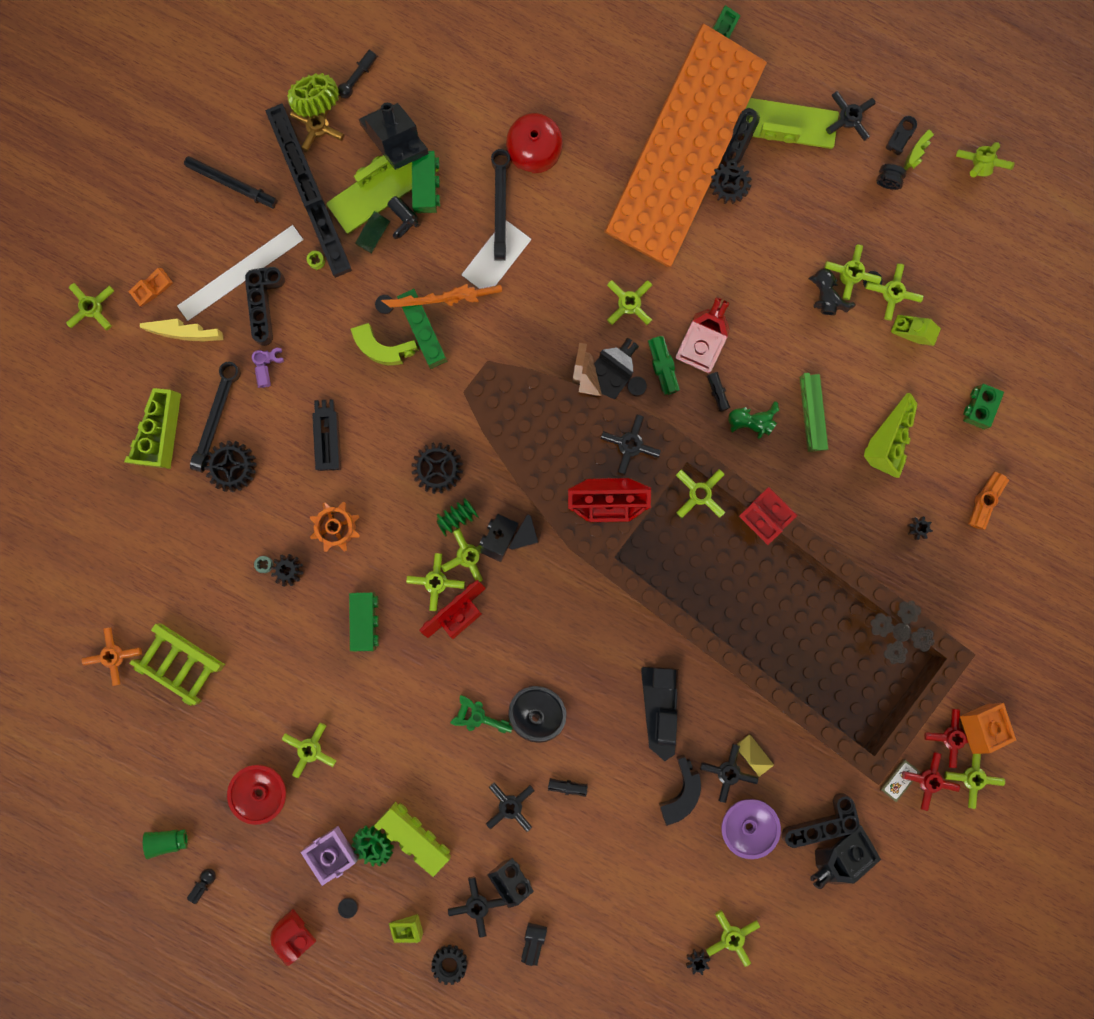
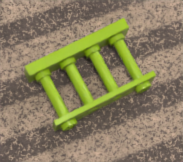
[129,623,225,706]

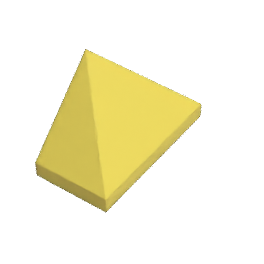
[737,734,774,777]

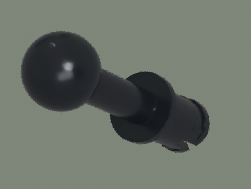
[338,49,378,99]

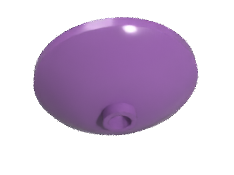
[721,799,781,859]

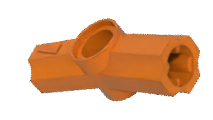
[968,472,1009,530]

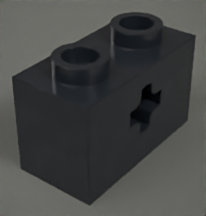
[479,514,519,562]

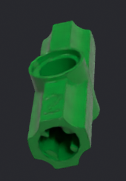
[648,336,680,396]

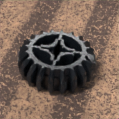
[204,441,257,492]
[411,442,463,494]

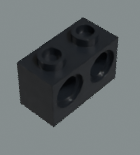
[487,858,534,908]

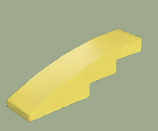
[140,319,223,341]

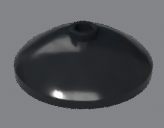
[508,686,566,743]

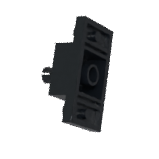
[359,102,429,170]

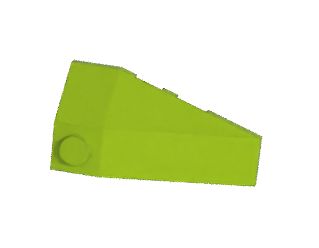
[864,393,918,478]

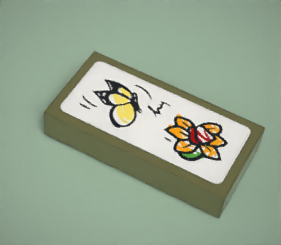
[880,759,920,802]

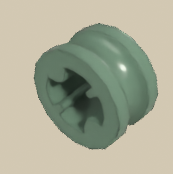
[254,556,273,573]

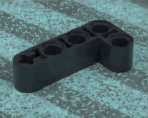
[245,267,285,346]
[782,793,860,848]

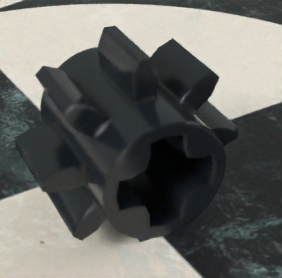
[907,516,933,540]
[686,949,710,975]

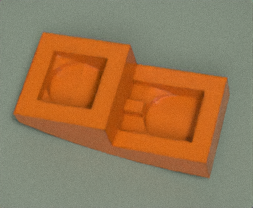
[128,268,173,307]

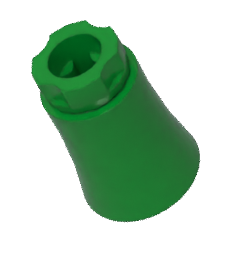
[143,829,188,860]

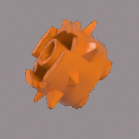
[310,502,360,552]

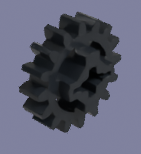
[710,162,752,204]

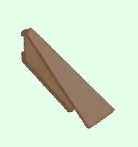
[572,343,602,396]

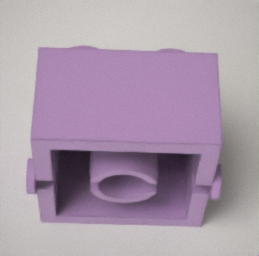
[301,826,358,886]

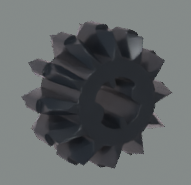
[270,554,304,587]

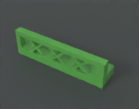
[799,373,828,452]

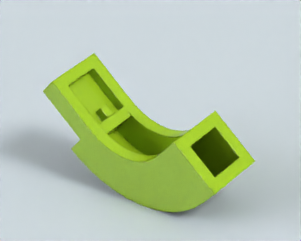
[351,323,419,366]

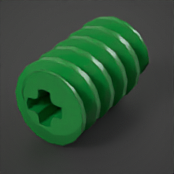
[436,498,479,537]

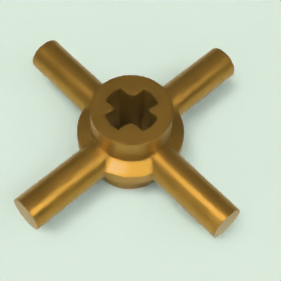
[290,106,344,152]

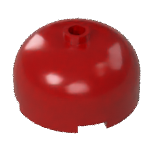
[506,113,563,173]

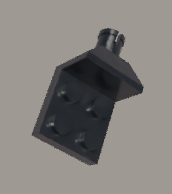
[578,338,639,399]
[810,825,881,889]

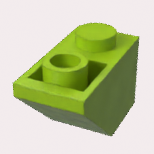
[891,315,941,346]

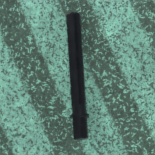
[184,156,278,209]

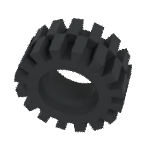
[431,945,468,985]

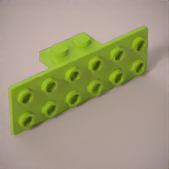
[745,98,839,149]
[326,155,439,234]

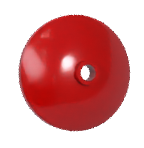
[227,765,286,825]

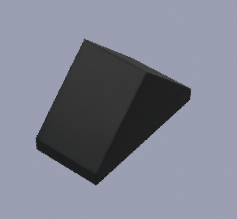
[508,514,538,550]

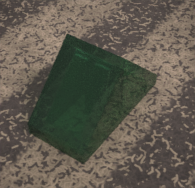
[355,211,391,254]

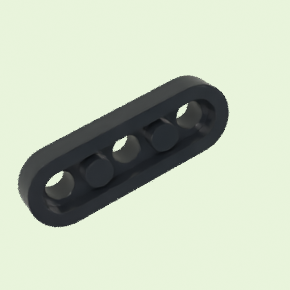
[723,108,760,165]

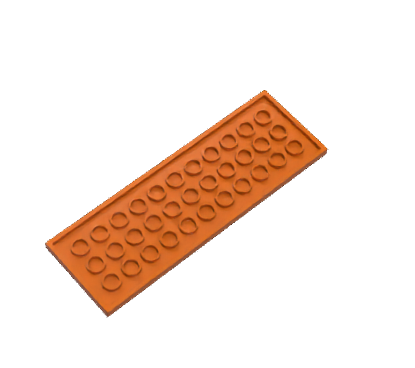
[604,23,767,267]

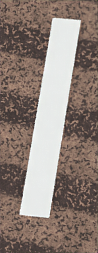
[177,225,303,321]

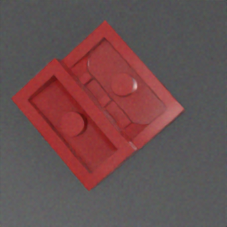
[739,486,798,545]

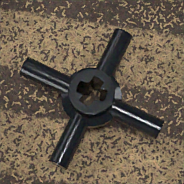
[826,91,876,141]
[601,415,661,475]
[700,744,759,803]
[486,782,535,832]
[448,876,506,938]

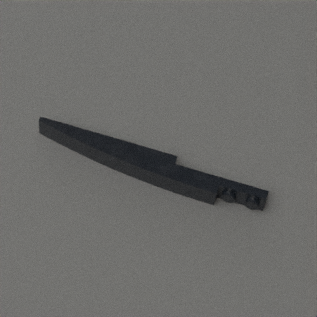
[265,103,352,278]

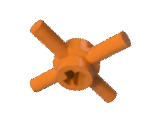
[82,627,142,686]

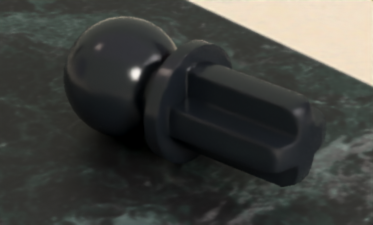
[187,869,216,904]

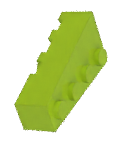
[124,388,181,469]
[374,802,451,877]

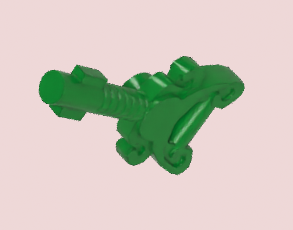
[450,695,513,733]

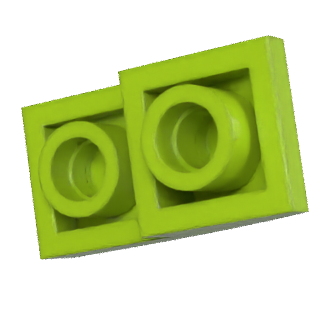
[904,129,934,171]

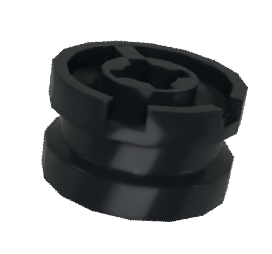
[876,164,907,190]

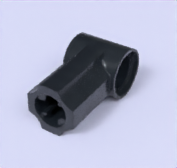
[521,922,547,966]

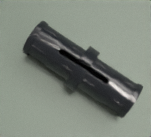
[706,372,731,412]
[548,778,588,797]

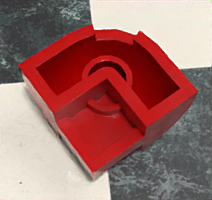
[270,909,316,967]

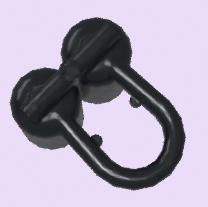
[387,196,420,239]

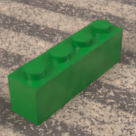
[397,289,448,369]

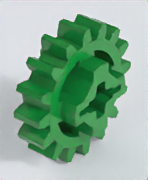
[351,825,394,867]

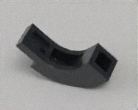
[659,754,701,826]

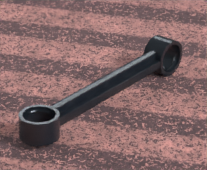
[491,149,510,261]
[190,362,241,473]

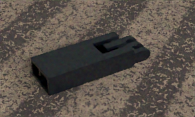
[312,399,341,471]

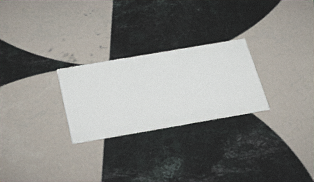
[462,220,531,289]

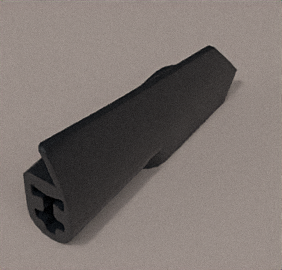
[641,667,679,761]

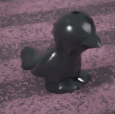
[808,268,856,315]

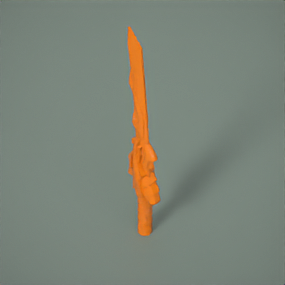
[381,284,502,308]

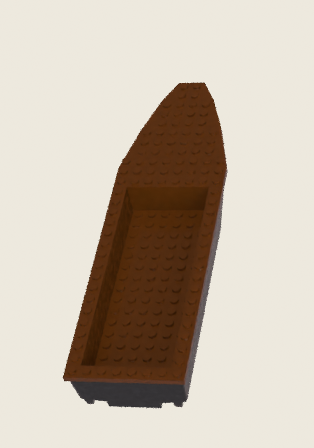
[463,361,976,785]

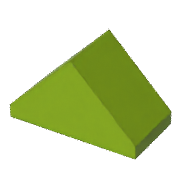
[389,914,423,943]

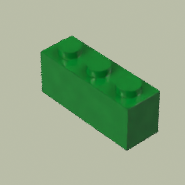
[412,151,440,213]
[349,592,379,651]

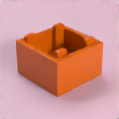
[960,703,1016,754]

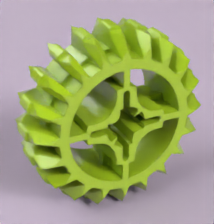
[287,73,339,118]

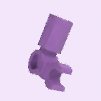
[252,348,284,388]

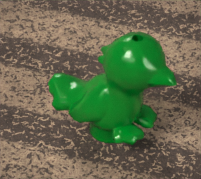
[728,401,779,439]

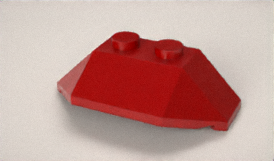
[568,478,651,522]

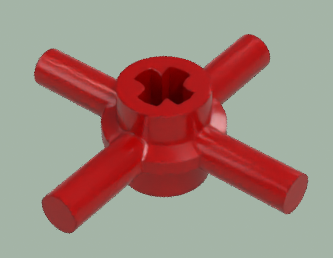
[924,709,969,768]
[902,752,960,811]

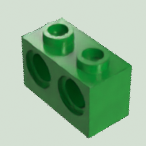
[963,383,1004,430]

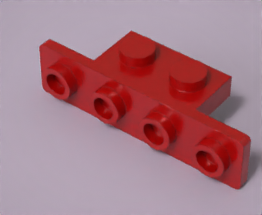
[419,580,486,639]

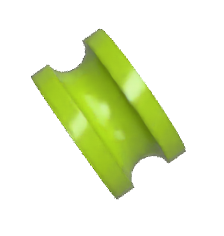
[307,251,325,270]

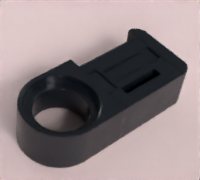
[886,116,917,155]

